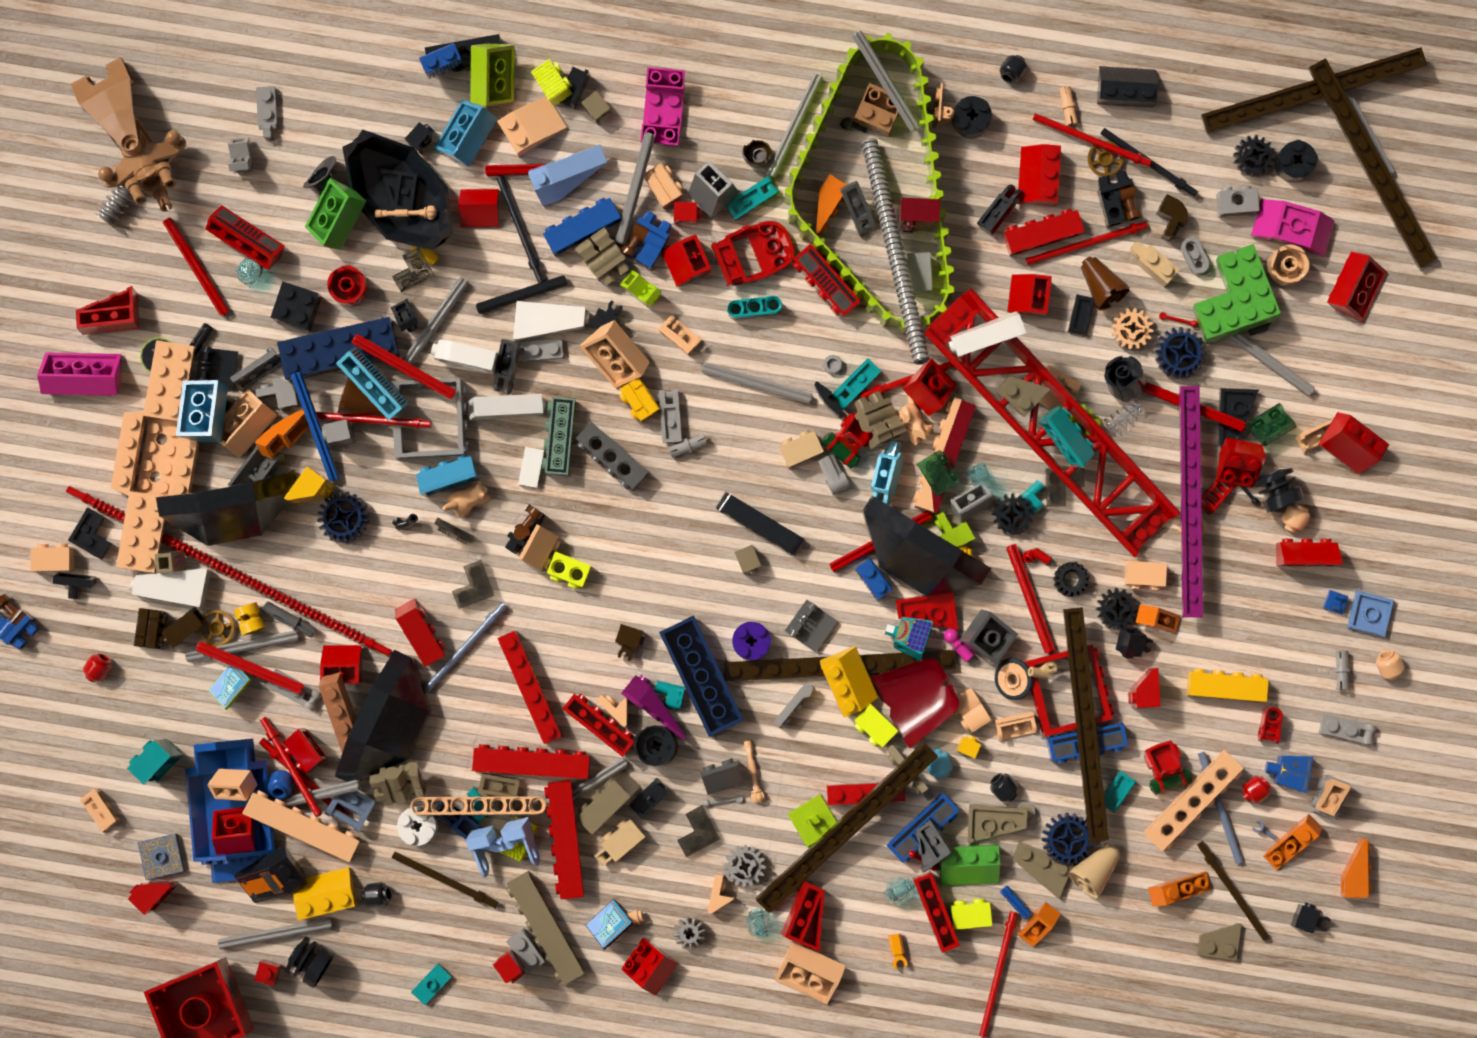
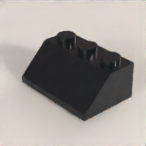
[1097,66,1158,108]

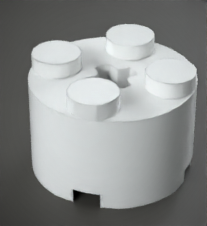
[397,806,439,846]

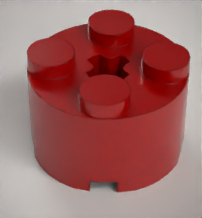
[327,265,369,307]

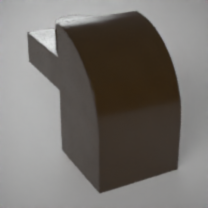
[1156,194,1188,241]

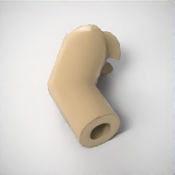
[1028,662,1057,679]

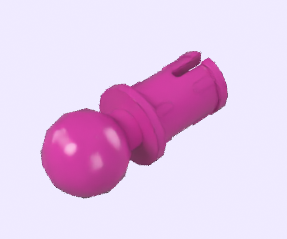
[944,629,974,662]

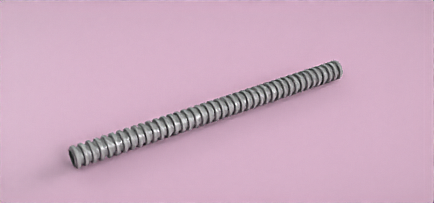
[861,138,930,365]

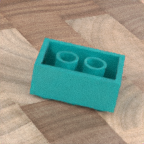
[127,739,183,785]

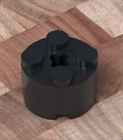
[952,96,992,139]
[1275,140,1318,182]
[1104,356,1147,402]

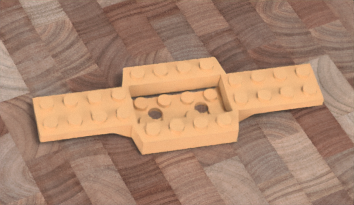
[111,340,200,573]

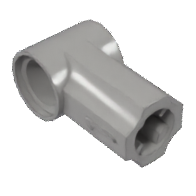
[818,454,850,495]

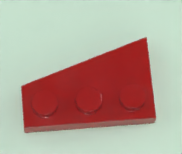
[895,591,958,630]

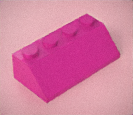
[37,352,122,396]

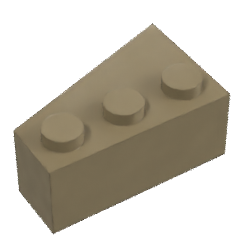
[576,771,641,835]

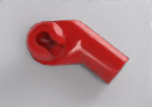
[1023,548,1052,565]

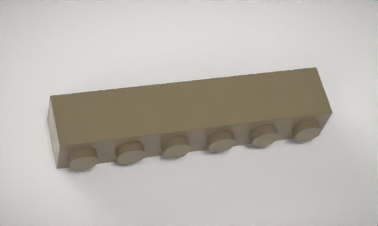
[506,871,586,985]

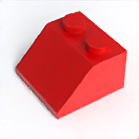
[902,358,957,416]
[1128,668,1161,708]
[283,728,328,773]
[212,807,256,855]
[128,881,180,915]

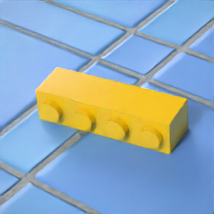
[1186,669,1269,702]

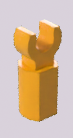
[888,933,907,969]

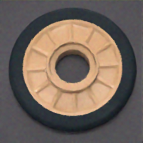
[994,658,1033,700]

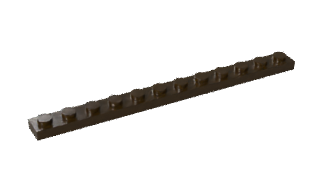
[1201,47,1427,134]
[1308,58,1437,268]
[1063,607,1109,842]
[724,650,956,681]
[756,742,938,913]

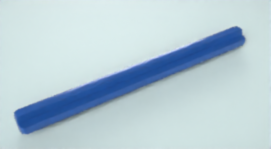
[291,372,339,481]

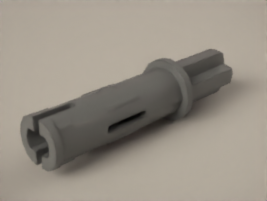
[262,601,316,637]

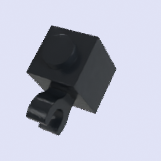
[590,300,623,330]
[1116,628,1153,659]
[1291,902,1331,934]

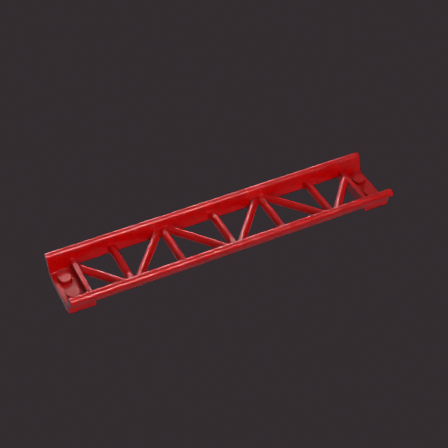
[924,288,1181,558]

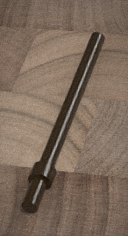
[1196,840,1270,941]
[392,851,499,909]

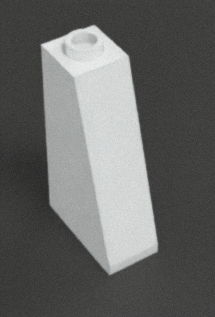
[513,301,589,342]
[948,311,1026,356]
[467,394,546,421]
[130,569,211,608]

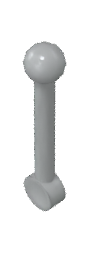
[703,795,743,807]

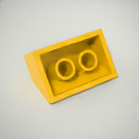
[284,467,335,504]
[820,645,878,718]
[293,867,358,920]

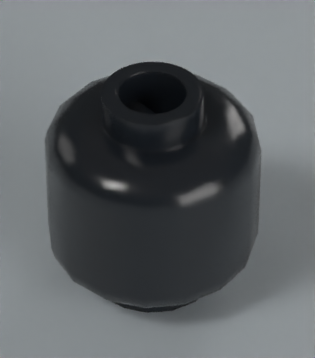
[999,55,1028,84]
[990,773,1019,802]
[361,882,392,908]

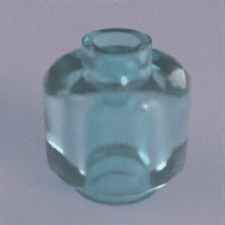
[884,876,914,905]
[745,908,773,939]

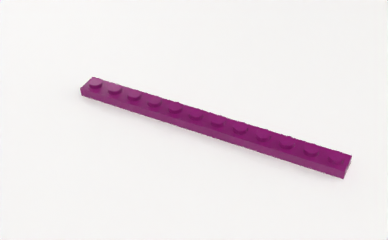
[1179,386,1203,618]

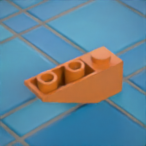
[816,174,847,236]
[1263,814,1322,870]
[1341,838,1371,898]
[1148,871,1212,906]

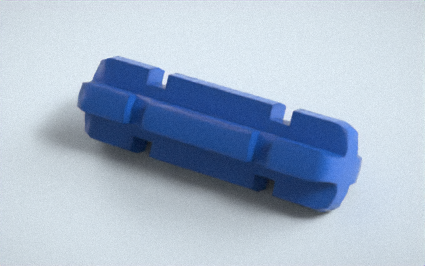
[1000,886,1032,919]

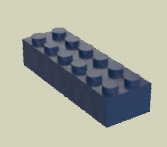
[277,317,400,382]
[659,615,744,737]

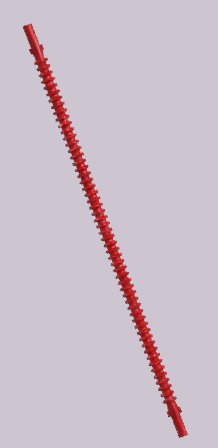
[66,486,392,657]

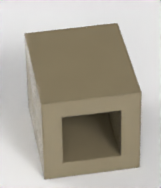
[581,91,611,124]
[735,545,761,576]
[155,551,186,573]

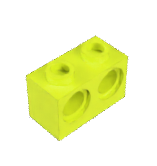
[547,552,592,590]

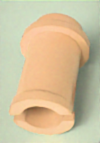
[626,909,644,925]

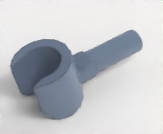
[1252,821,1277,840]

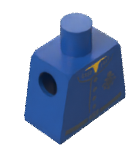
[1265,756,1313,793]

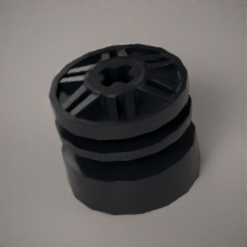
[1254,468,1305,513]
[634,725,678,766]
[285,936,335,988]

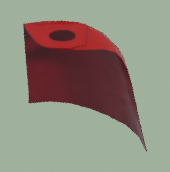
[871,659,959,749]

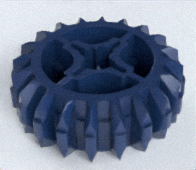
[1154,327,1207,379]
[317,492,369,543]
[1041,812,1094,865]

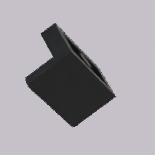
[560,67,590,110]

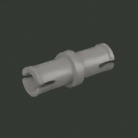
[668,433,708,459]
[1335,651,1350,690]

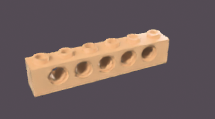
[1143,750,1244,851]

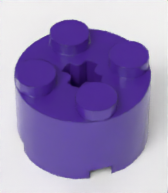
[732,622,771,661]

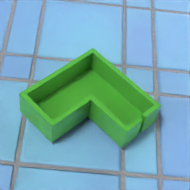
[1193,244,1281,345]

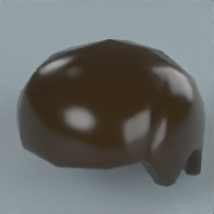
[742,140,772,169]

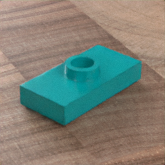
[1104,770,1137,813]
[411,963,452,1005]

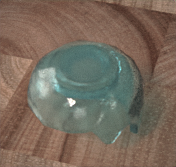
[236,258,268,288]

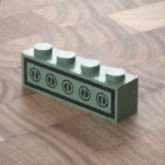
[542,397,576,476]

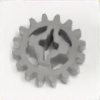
[724,845,766,887]

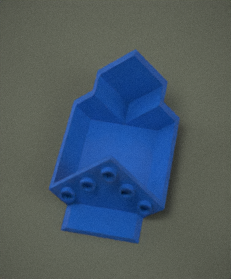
[185,738,275,883]

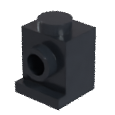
[405,122,434,155]

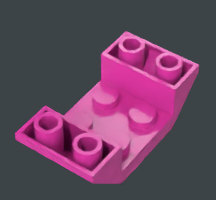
[640,67,685,146]
[1251,199,1335,257]

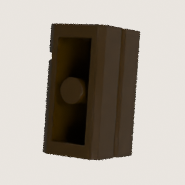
[133,608,167,649]

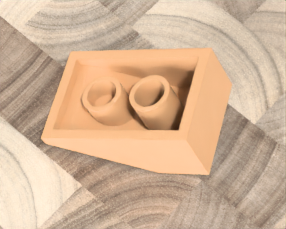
[497,96,567,157]

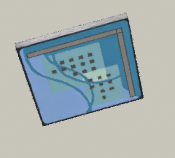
[585,899,633,950]

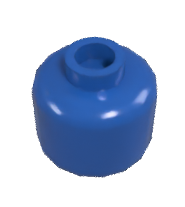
[268,770,295,799]

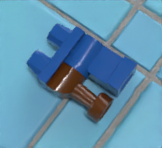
[621,211,672,270]
[0,594,40,650]

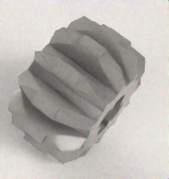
[673,916,706,950]

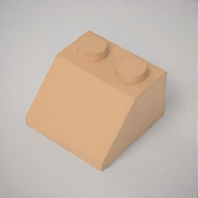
[519,525,561,571]

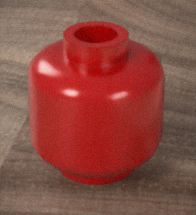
[83,653,112,683]
[1242,775,1271,804]

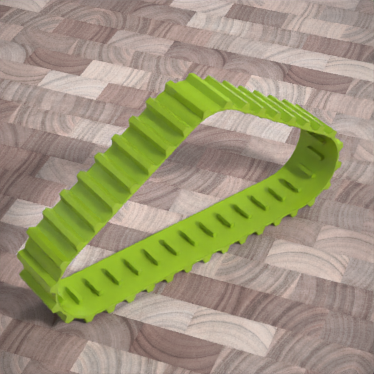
[784,33,954,334]

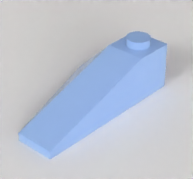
[528,144,607,206]

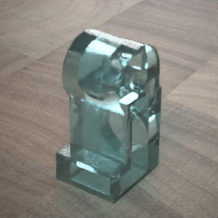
[966,462,991,486]

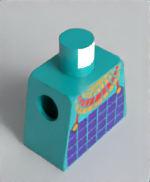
[885,617,933,660]

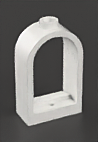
[431,340,498,375]

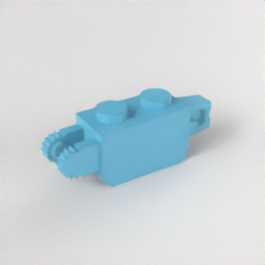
[871,441,904,505]

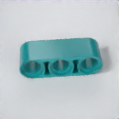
[727,296,782,320]

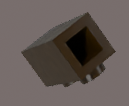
[161,606,208,648]

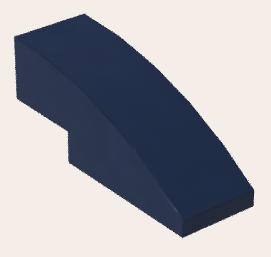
[435,802,484,839]

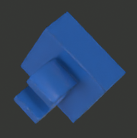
[1323,590,1349,615]

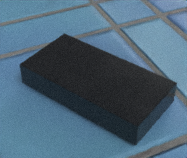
[1067,294,1094,336]

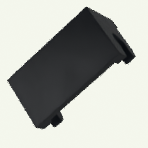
[629,778,670,819]

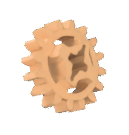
[1111,308,1153,350]

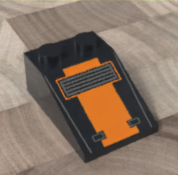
[234,845,307,903]

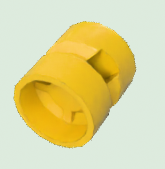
[233,602,266,636]

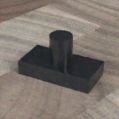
[390,299,419,332]
[53,572,97,599]

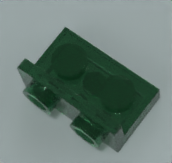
[1248,403,1297,447]
[916,450,960,497]

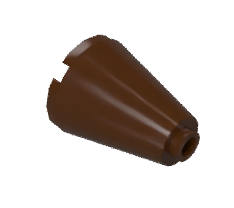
[1081,257,1130,311]
[337,377,384,417]

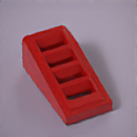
[1201,480,1237,515]

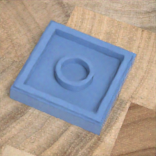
[1347,590,1394,637]

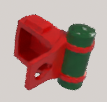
[821,412,873,469]
[1144,740,1193,795]

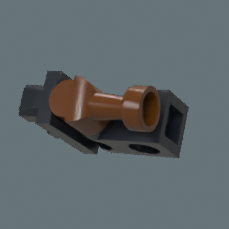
[1097,171,1142,228]
[505,504,547,554]

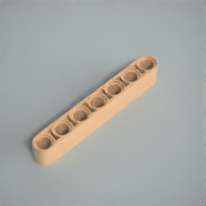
[410,797,546,815]

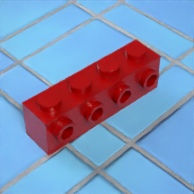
[562,693,635,757]

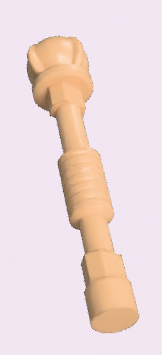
[375,206,437,220]
[744,741,764,803]

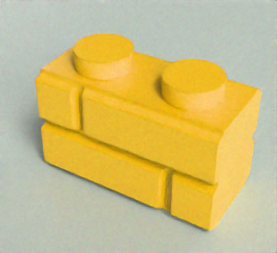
[619,377,660,423]

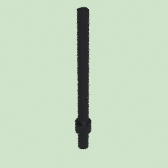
[1100,128,1199,198]
[496,176,545,283]

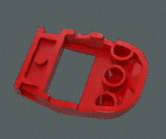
[711,221,794,287]

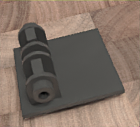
[785,599,838,652]

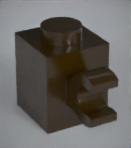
[615,624,646,661]

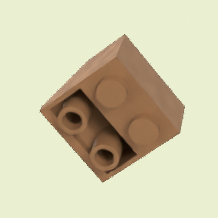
[854,83,899,137]

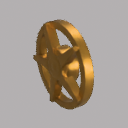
[1087,141,1123,176]
[199,610,235,646]

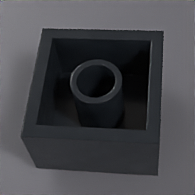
[270,281,322,332]

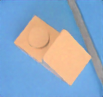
[596,695,628,727]
[1316,779,1351,816]
[708,873,734,913]

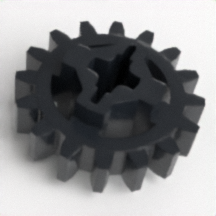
[1233,135,1276,178]
[992,493,1034,535]
[1095,588,1138,630]

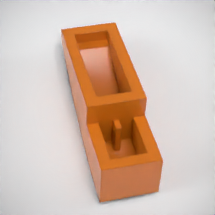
[255,409,309,459]

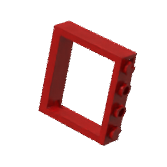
[1024,644,1114,736]

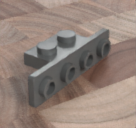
[228,424,286,486]

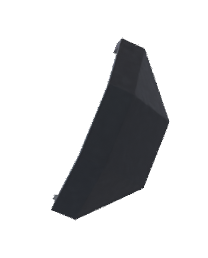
[342,129,453,250]
[155,469,297,546]
[862,495,991,596]
[335,650,432,782]

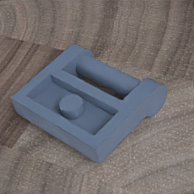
[325,791,376,832]

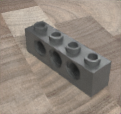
[576,422,649,491]

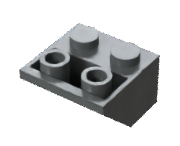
[688,160,740,219]
[700,758,745,795]

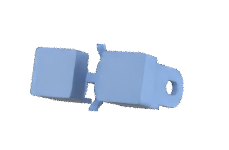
[465,817,540,877]

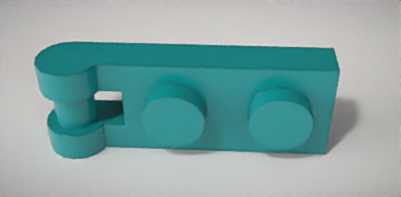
[726,176,780,221]
[830,358,881,409]

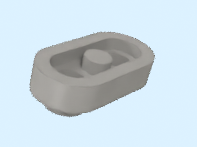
[1180,237,1209,274]

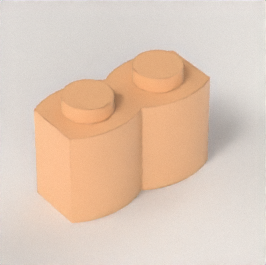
[955,688,992,733]

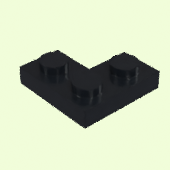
[68,507,112,560]

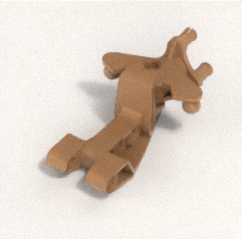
[71,57,186,212]

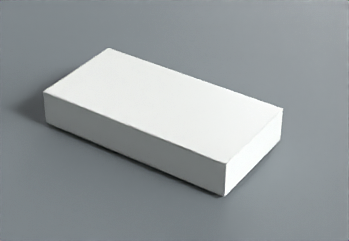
[518,447,544,488]

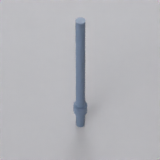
[424,602,507,692]
[1198,751,1243,864]

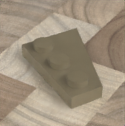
[886,745,934,801]
[968,804,1028,843]
[1012,841,1074,899]

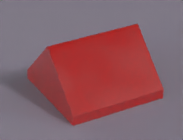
[458,189,499,227]

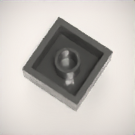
[959,609,1018,665]

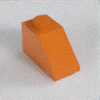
[1136,604,1181,634]
[1018,901,1061,947]

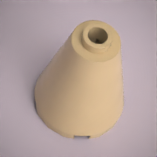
[1068,845,1120,899]

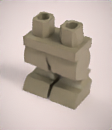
[575,227,630,287]
[854,391,907,449]
[370,761,426,806]

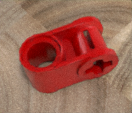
[1258,706,1283,744]

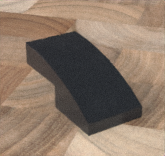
[814,381,843,417]

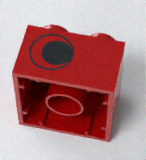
[143,957,254,1038]

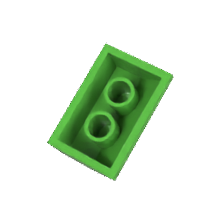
[305,178,366,250]
[940,844,1000,886]

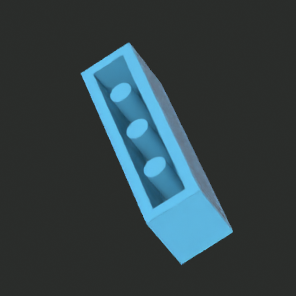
[336,347,408,420]

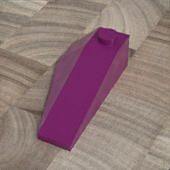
[621,674,686,740]

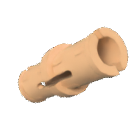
[1059,86,1078,126]

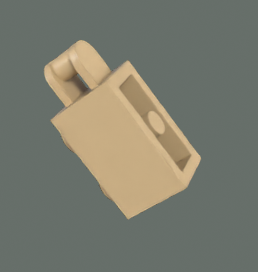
[1130,242,1180,287]
[594,818,646,867]

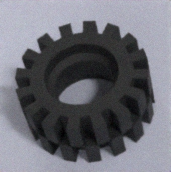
[1053,562,1090,597]

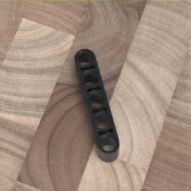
[716,492,805,556]

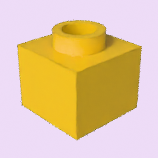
[956,735,981,758]

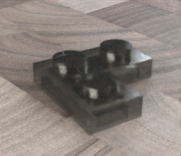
[392,247,435,293]
[1045,468,1085,507]
[434,517,476,545]
[452,560,495,609]
[677,805,720,857]

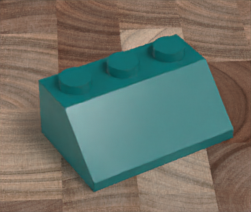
[1038,407,1095,468]

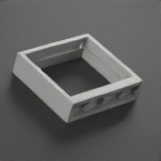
[391,378,469,459]

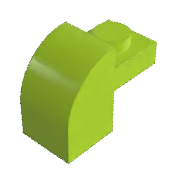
[620,270,662,307]
[934,512,975,546]

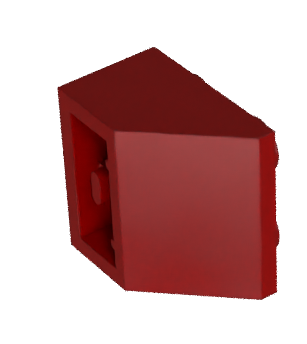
[662,234,711,287]
[1007,274,1052,317]
[1216,437,1266,488]
[320,645,362,684]
[621,938,678,996]

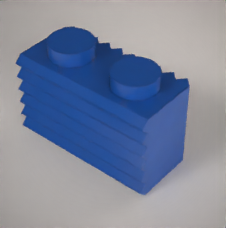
[419,43,463,79]
[855,558,893,600]

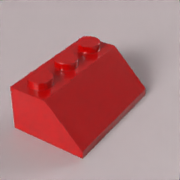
[1018,144,1061,206]
[1327,251,1387,323]
[1318,412,1390,474]
[1276,538,1342,567]

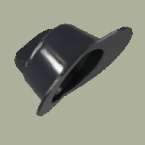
[303,156,336,196]

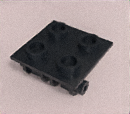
[196,346,238,389]

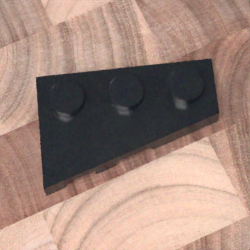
[1218,388,1259,446]

